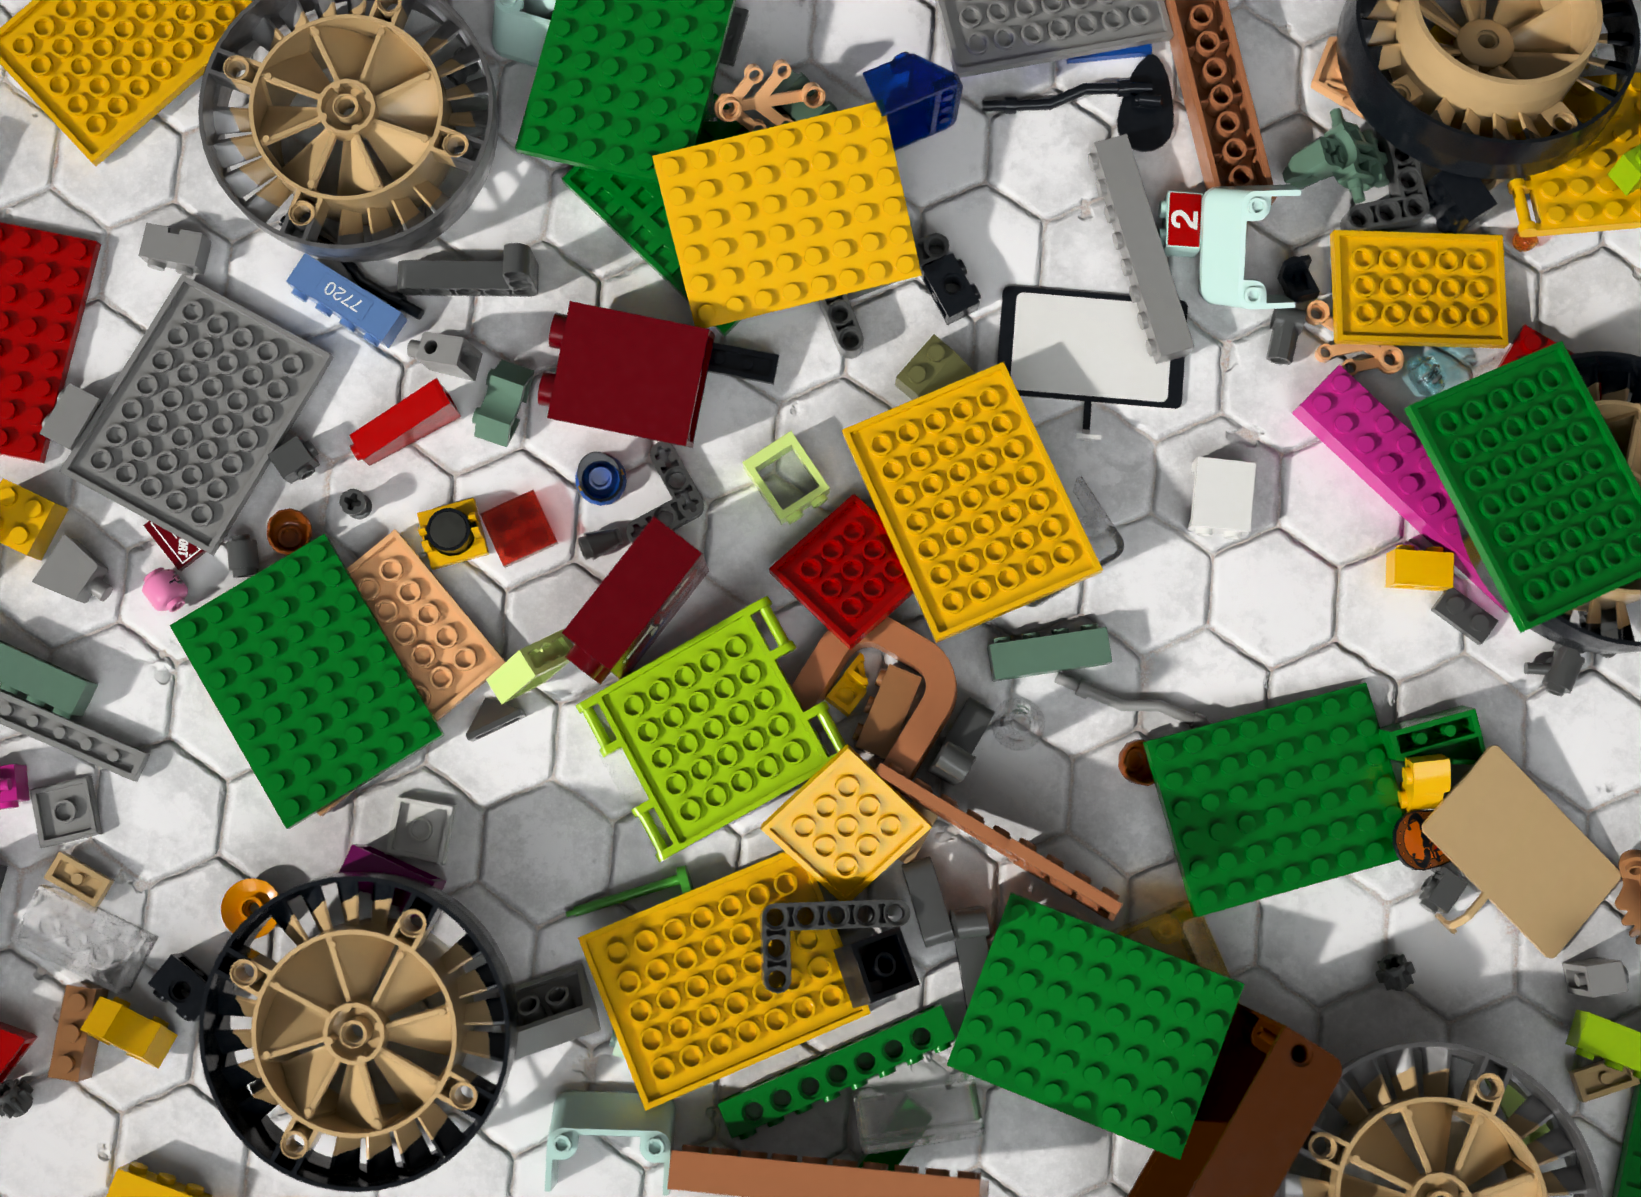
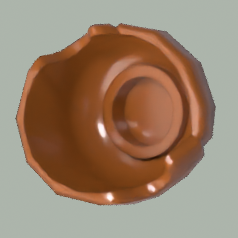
[267,508,312,555]
[1118,739,1155,786]

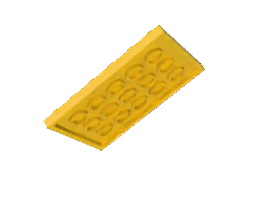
[1330,230,1509,349]

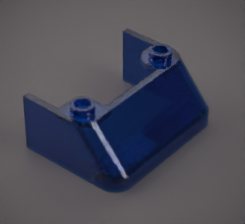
[863,52,963,151]

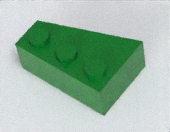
[1378,705,1486,765]

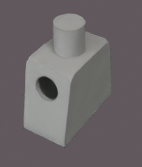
[407,332,482,381]
[32,535,113,603]

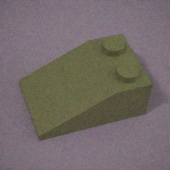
[895,334,976,400]

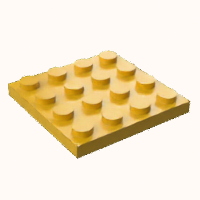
[761,744,932,901]

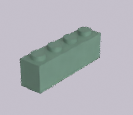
[987,623,1113,682]
[0,640,98,719]

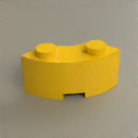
[1397,754,1451,812]
[80,996,178,1069]

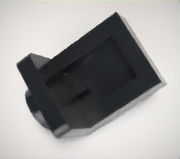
[1277,255,1320,304]

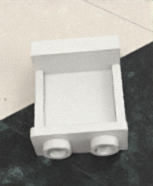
[1187,456,1256,540]

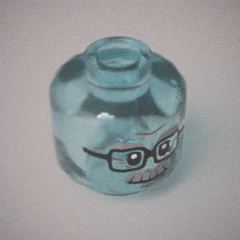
[1402,354,1447,398]

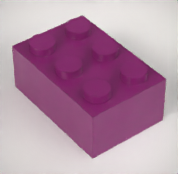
[339,844,446,919]

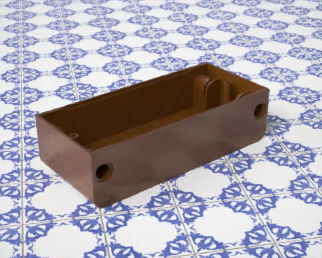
[1127,1003,1342,1197]

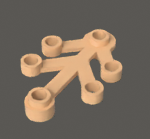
[714,59,826,132]
[1305,300,1404,377]

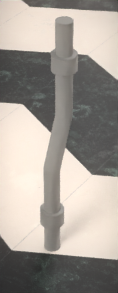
[1054,672,1214,729]

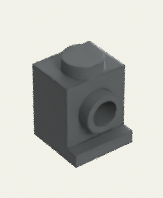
[1419,866,1468,914]

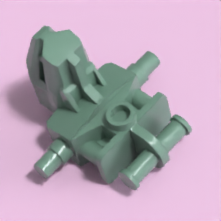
[1282,108,1389,204]

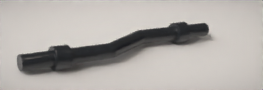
[981,79,1152,114]
[279,216,425,320]

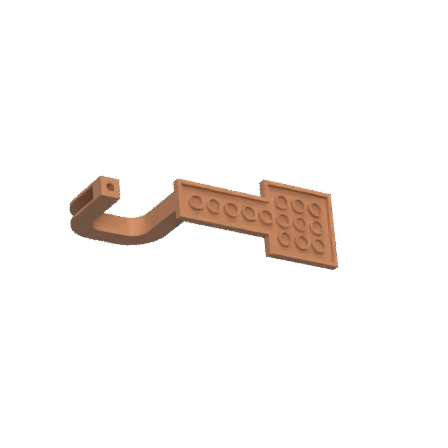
[791,617,1122,923]

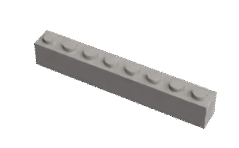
[1088,134,1194,364]

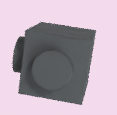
[268,436,320,484]

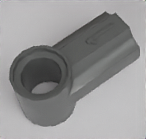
[1266,308,1306,365]

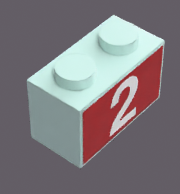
[1158,191,1203,258]

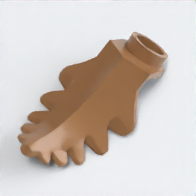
[1615,850,1641,945]

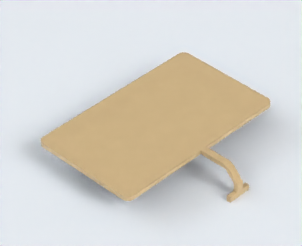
[1421,745,1621,959]

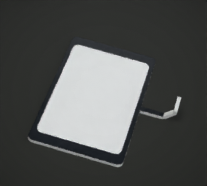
[997,286,1188,442]

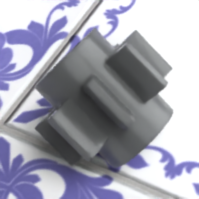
[1375,954,1416,991]
[0,1079,34,1119]

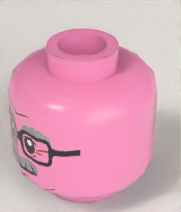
[142,568,188,612]

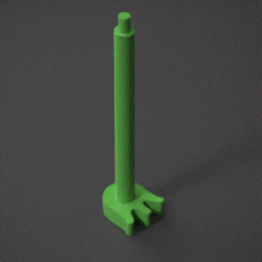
[566,865,694,917]

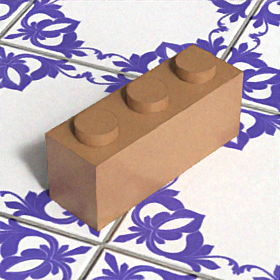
[852,664,922,760]
[48,982,110,1082]

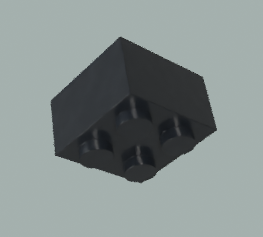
[1425,170,1498,234]
[833,926,920,1008]

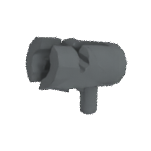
[1524,643,1585,697]

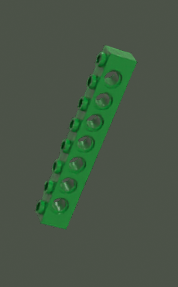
[717,1003,956,1140]

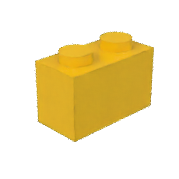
[1385,545,1454,591]

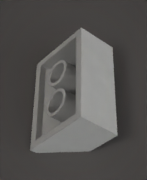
[496,963,601,1060]

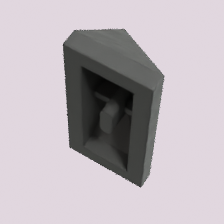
[466,698,527,742]

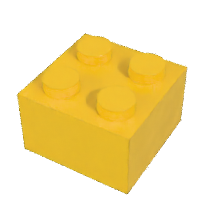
[0,478,68,561]

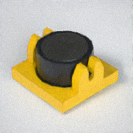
[417,498,490,570]

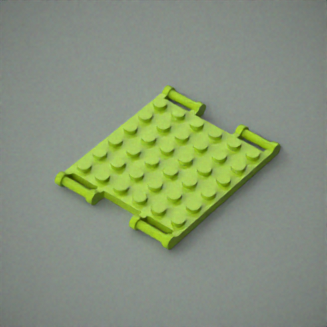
[576,596,851,862]

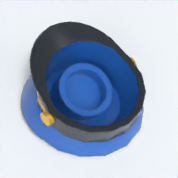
[575,452,627,506]

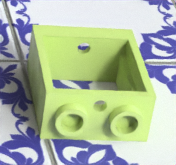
[742,431,830,525]
[486,629,574,705]

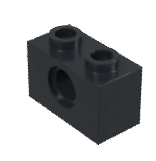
[920,252,981,325]
[148,953,209,1022]

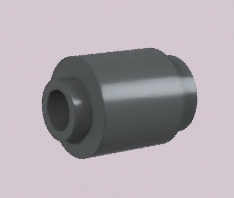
[226,534,260,578]

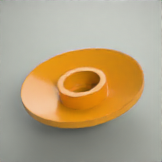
[221,878,279,939]

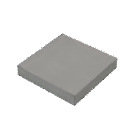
[30,776,103,848]

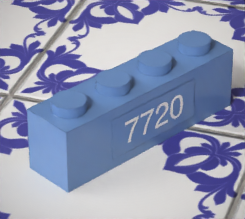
[286,253,408,349]

